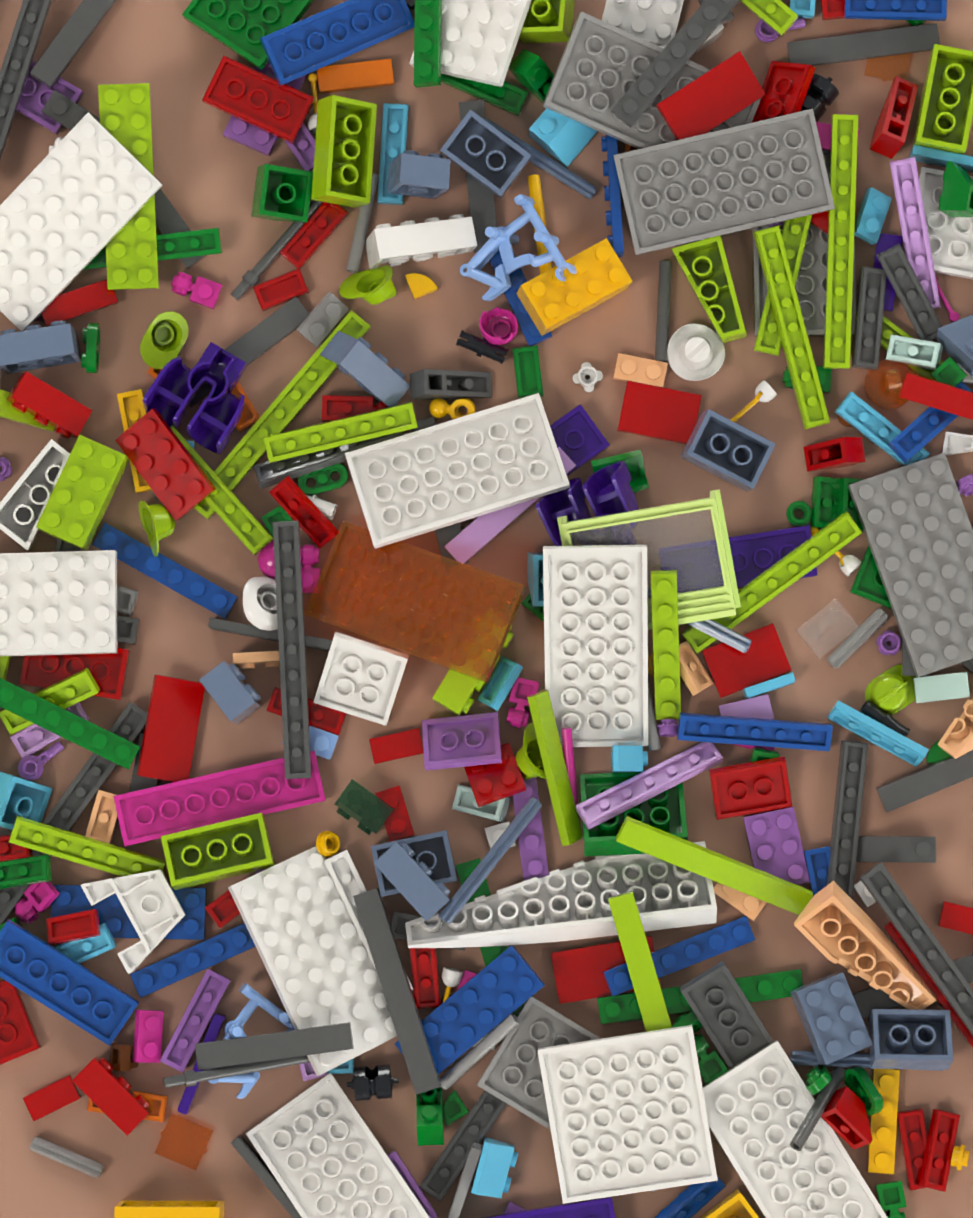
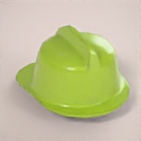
[339,265,397,305]
[140,311,189,369]
[139,501,175,557]
[865,665,917,714]
[516,722,546,779]

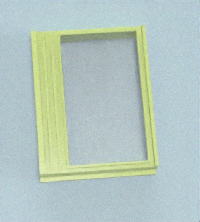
[557,489,741,630]

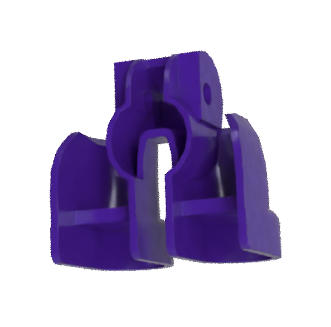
[143,342,247,455]
[536,461,639,546]

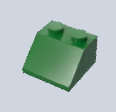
[251,164,313,223]

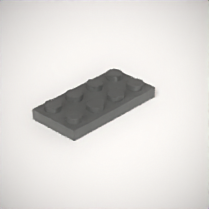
[679,961,774,1069]

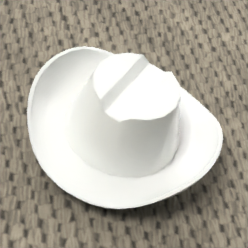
[667,323,725,381]
[243,576,278,631]

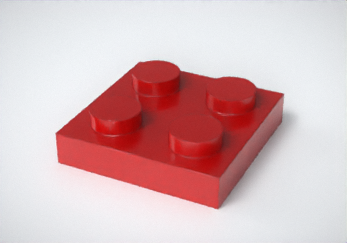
[464,743,527,807]

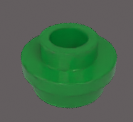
[786,501,812,527]

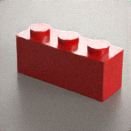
[7,371,93,439]
[72,1057,152,1136]

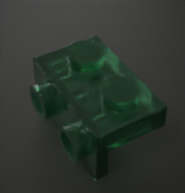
[335,779,394,835]

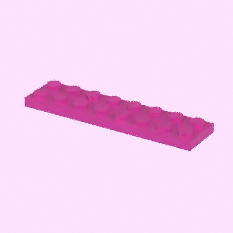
[113,751,326,846]

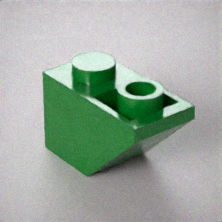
[508,49,554,103]
[939,161,973,217]
[416,1087,444,1146]

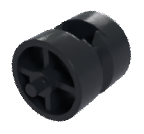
[800,74,839,122]
[347,1064,399,1101]

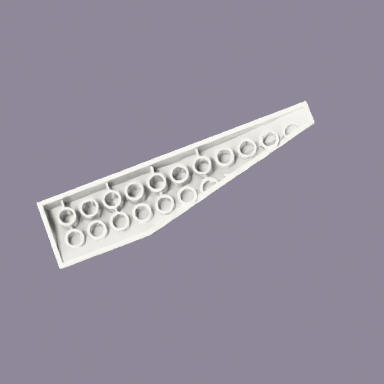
[405,841,717,948]

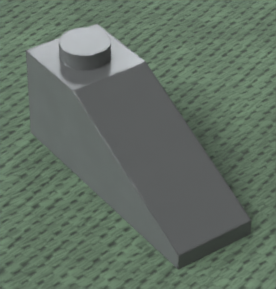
[410,369,492,400]
[856,836,936,863]

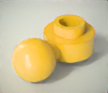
[429,398,476,420]

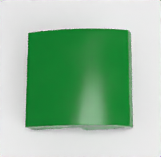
[810,476,864,531]

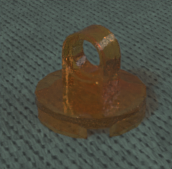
[864,359,913,410]

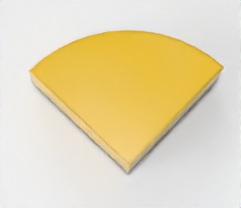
[405,273,438,300]

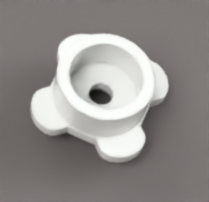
[573,362,603,392]

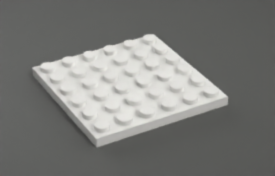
[537,1025,718,1204]

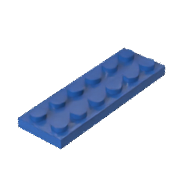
[260,0,414,86]
[51,885,207,940]
[0,919,139,1046]
[395,945,545,1075]

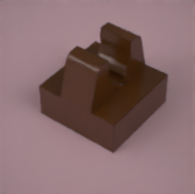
[110,1043,139,1071]

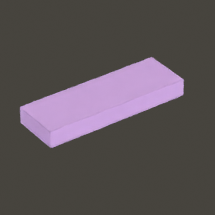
[10,702,90,758]

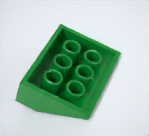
[580,771,688,857]

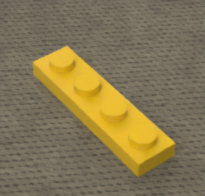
[117,389,153,494]
[867,1069,900,1174]

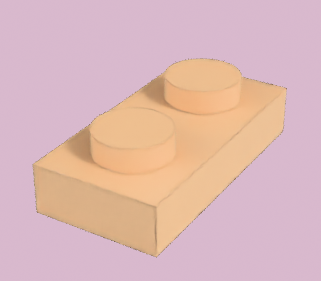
[613,353,668,387]
[679,641,714,696]
[233,651,280,669]
[85,790,118,844]
[713,882,767,921]

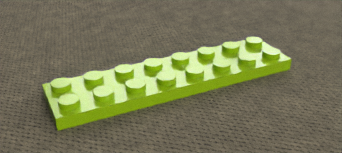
[98,83,159,290]

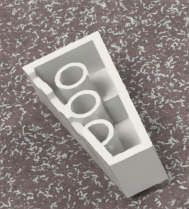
[365,214,477,269]
[0,439,70,551]

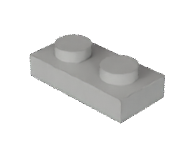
[297,292,349,347]

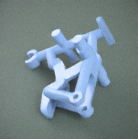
[460,194,577,301]
[208,983,295,1099]

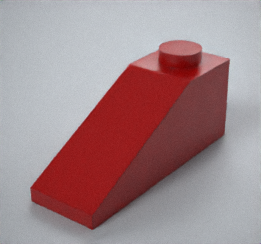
[869,76,918,159]

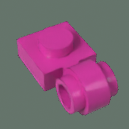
[171,272,222,310]
[301,544,321,594]
[506,677,540,728]
[14,881,60,924]

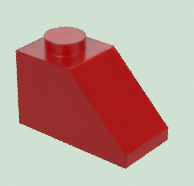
[804,437,866,472]
[821,1086,873,1150]

